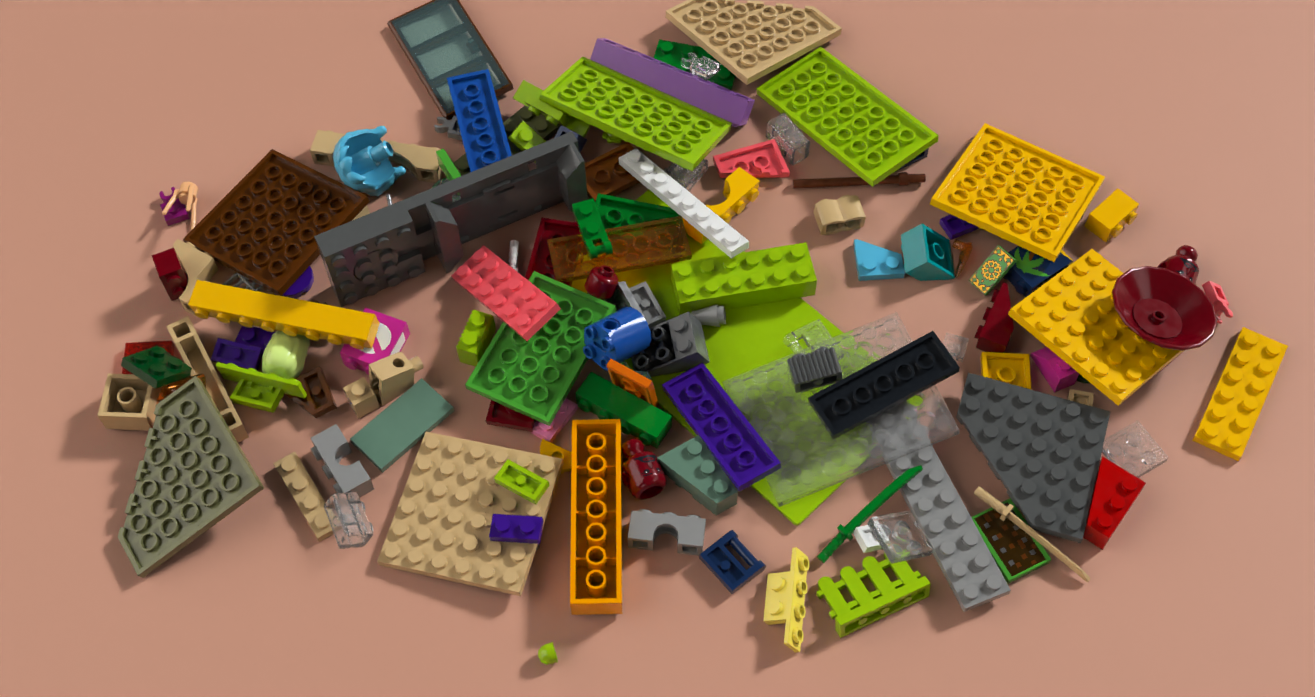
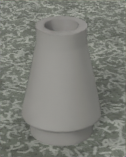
[691,304,726,327]

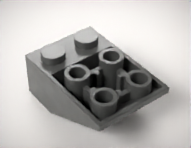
[631,311,710,378]

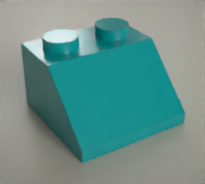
[901,224,955,281]

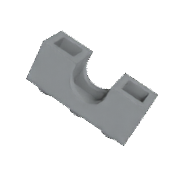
[310,424,374,504]
[628,509,706,556]

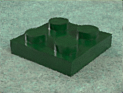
[121,346,192,389]

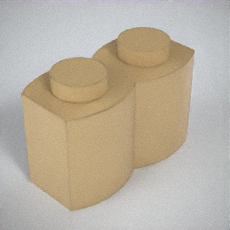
[814,195,866,235]

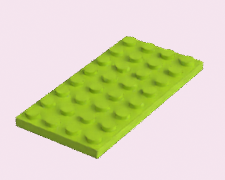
[756,46,938,187]
[539,56,732,171]

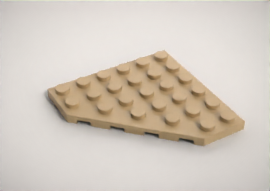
[665,0,842,85]

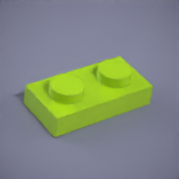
[508,121,546,163]
[494,459,550,505]

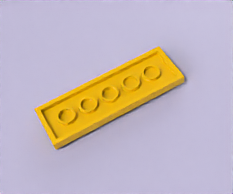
[1192,327,1288,461]

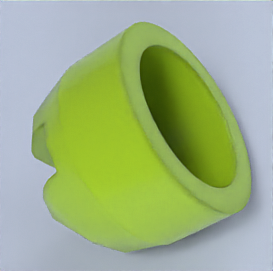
[538,642,558,665]

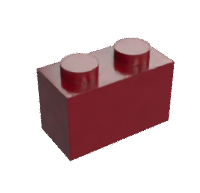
[152,248,188,301]

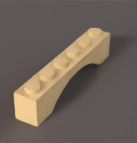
[310,130,443,183]
[166,316,249,443]

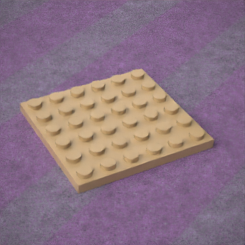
[377,432,564,596]

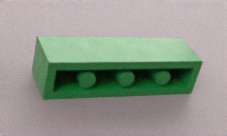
[575,372,672,448]

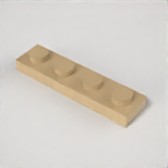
[273,452,341,542]

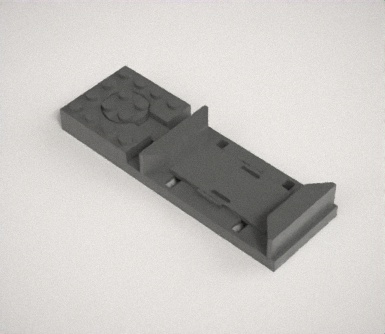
[314,131,588,307]

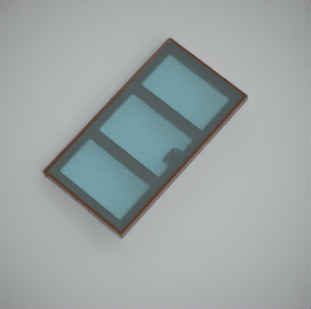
[387,0,513,120]

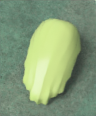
[262,330,310,379]

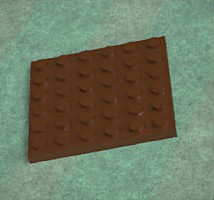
[183,149,370,296]

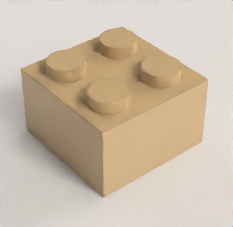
[98,373,163,431]

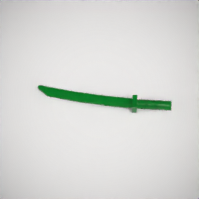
[817,465,923,563]

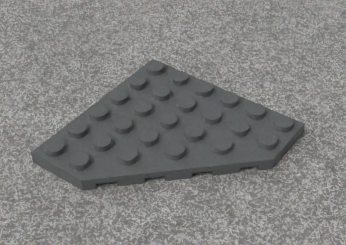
[956,372,1110,543]

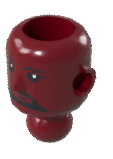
[1158,245,1199,285]
[621,439,667,500]

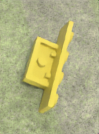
[763,547,809,653]

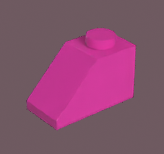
[1030,347,1079,393]

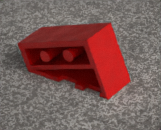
[1083,456,1146,550]

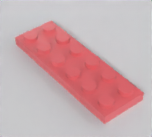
[451,245,561,341]

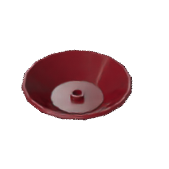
[1112,266,1217,351]

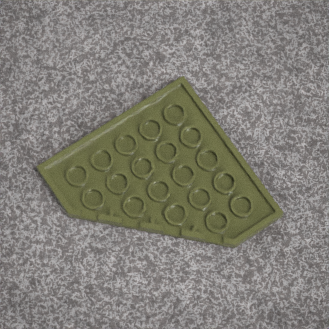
[118,376,264,578]

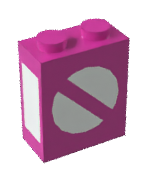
[340,308,410,375]

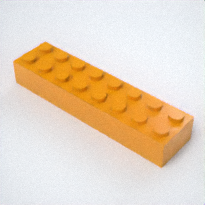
[570,419,623,615]

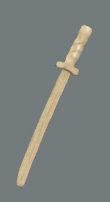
[974,486,1090,582]

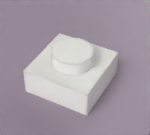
[853,523,888,553]

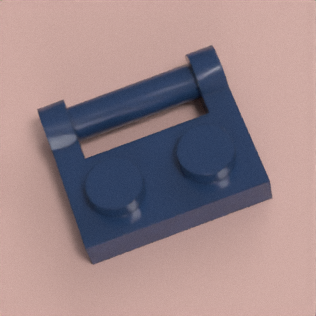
[699,530,766,594]

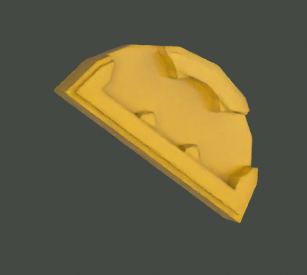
[540,439,572,474]

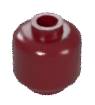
[584,265,618,300]

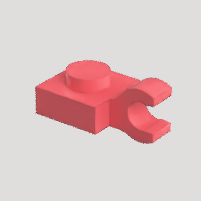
[1202,281,1233,324]

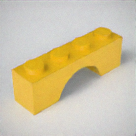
[681,167,760,244]

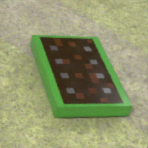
[971,498,1052,584]

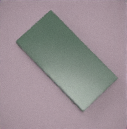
[350,378,454,473]

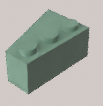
[657,435,738,516]

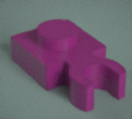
[159,187,190,226]

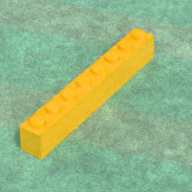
[188,280,380,349]

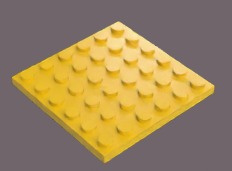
[930,123,1105,262]
[1008,249,1184,406]

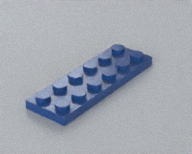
[447,69,512,172]

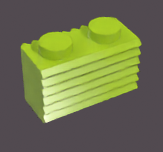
[456,310,496,367]

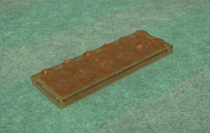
[547,216,692,283]

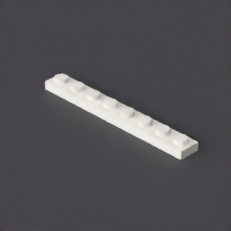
[619,148,749,258]

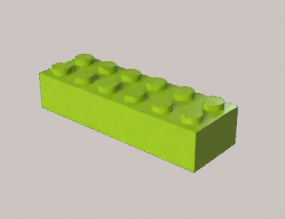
[671,242,817,315]

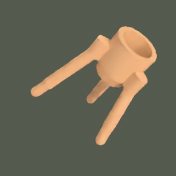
[162,182,198,230]

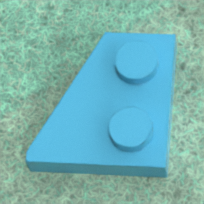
[853,239,905,281]

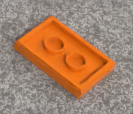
[606,358,659,408]

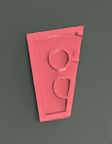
[713,139,790,178]

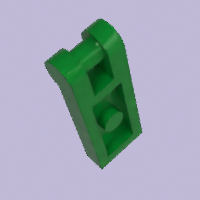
[572,198,613,259]

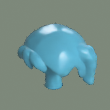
[333,126,406,196]

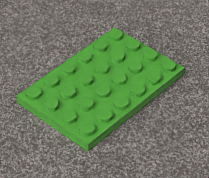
[465,271,616,426]

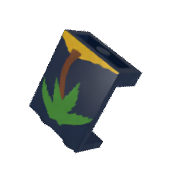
[1003,246,1073,298]

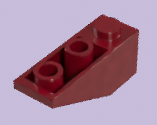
[974,282,1014,353]

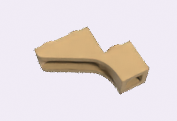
[173,239,218,320]

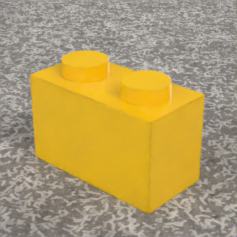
[1085,188,1139,242]

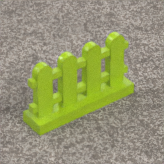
[816,546,930,638]

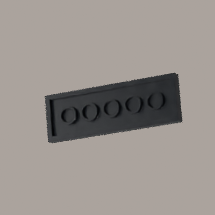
[808,331,960,440]

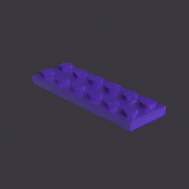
[662,362,781,492]

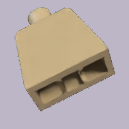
[369,352,423,406]

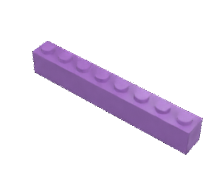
[590,38,755,127]

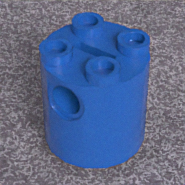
[583,307,651,370]

